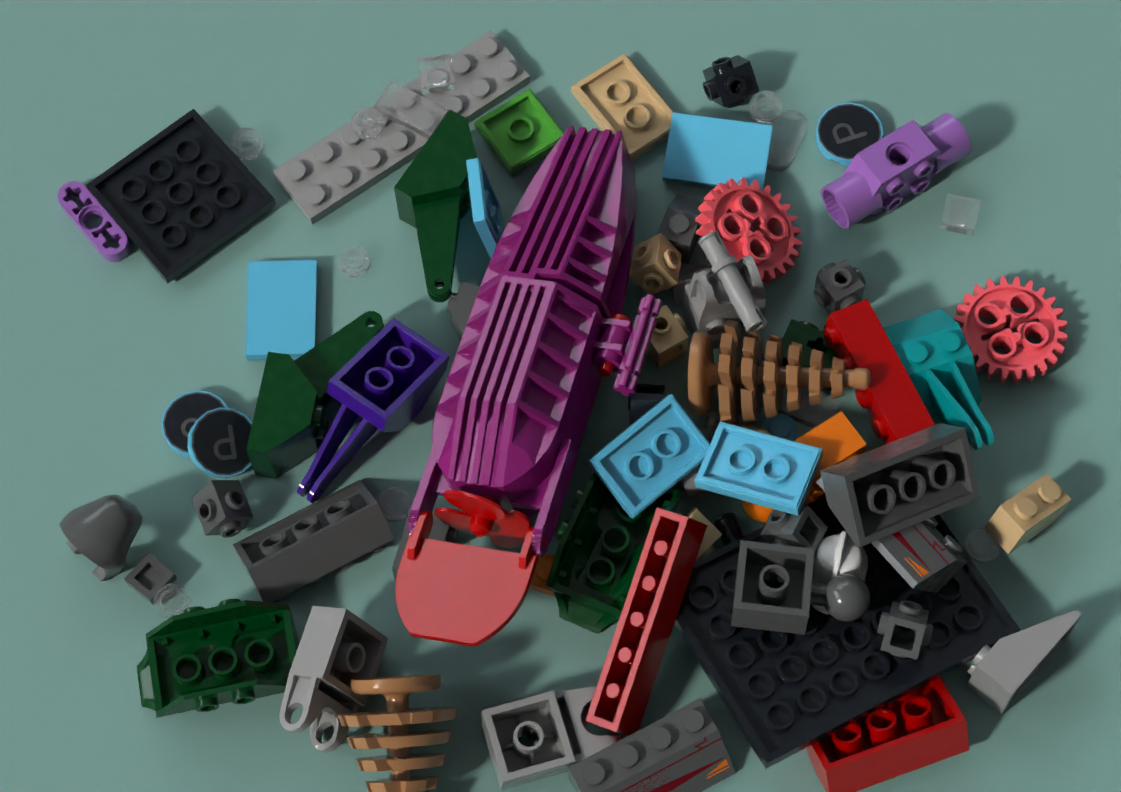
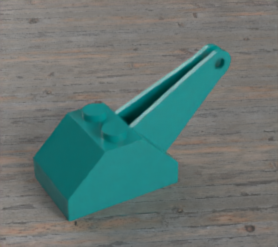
[883,309,995,450]

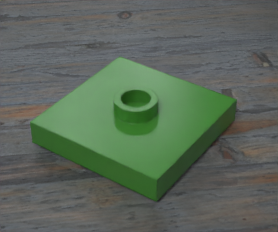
[474,89,564,176]

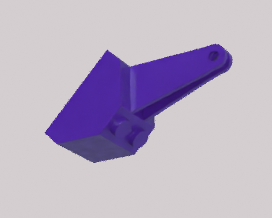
[297,318,450,504]

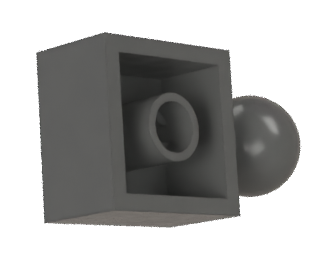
[731,540,871,635]

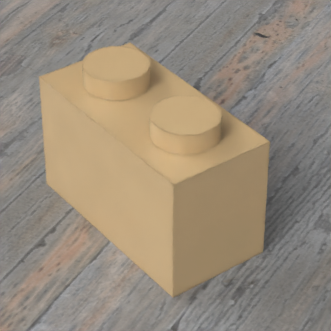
[984,474,1072,554]

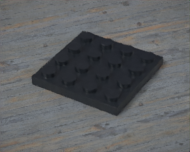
[85,108,276,284]

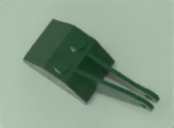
[394,110,477,303]
[246,311,384,479]

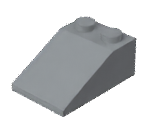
[966,610,1082,715]

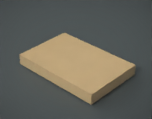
[571,53,674,161]

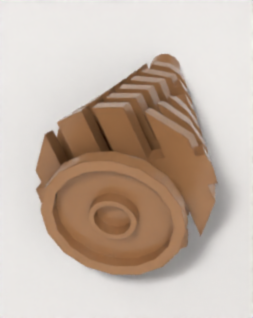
[688,320,871,426]
[338,674,458,792]

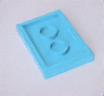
[662,112,773,190]
[466,158,503,259]
[245,260,318,360]
[587,394,710,518]
[694,421,823,516]

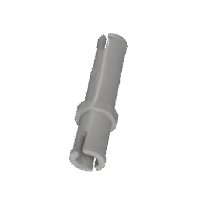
[698,231,768,334]

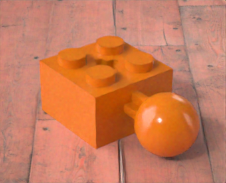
[742,411,867,523]

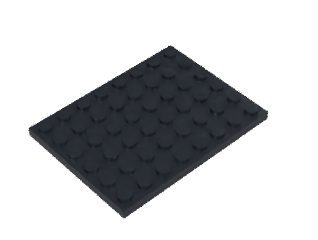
[675,495,1020,769]

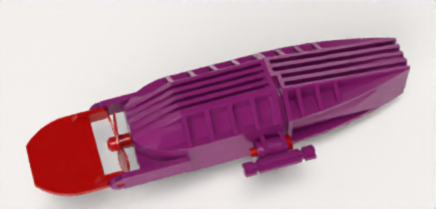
[395,126,662,647]

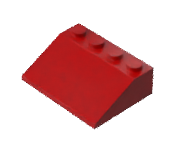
[806,677,970,792]

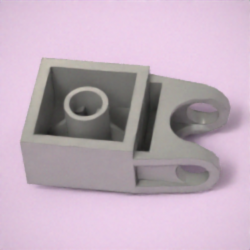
[683,255,766,349]
[279,606,388,753]
[480,686,622,791]

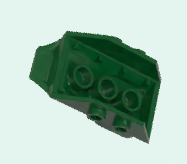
[546,472,684,634]
[137,599,299,718]

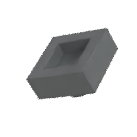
[124,552,177,605]

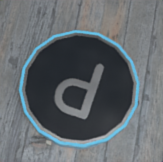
[815,102,883,167]
[161,390,228,459]
[187,407,252,479]

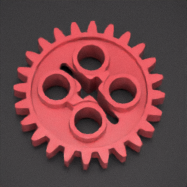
[695,177,802,285]
[954,276,1068,385]

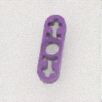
[57,181,130,262]

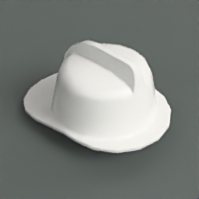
[812,531,868,614]

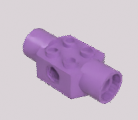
[821,113,971,229]

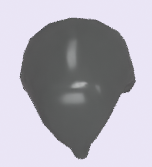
[59,494,143,581]

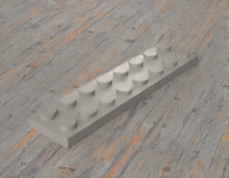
[273,30,530,225]

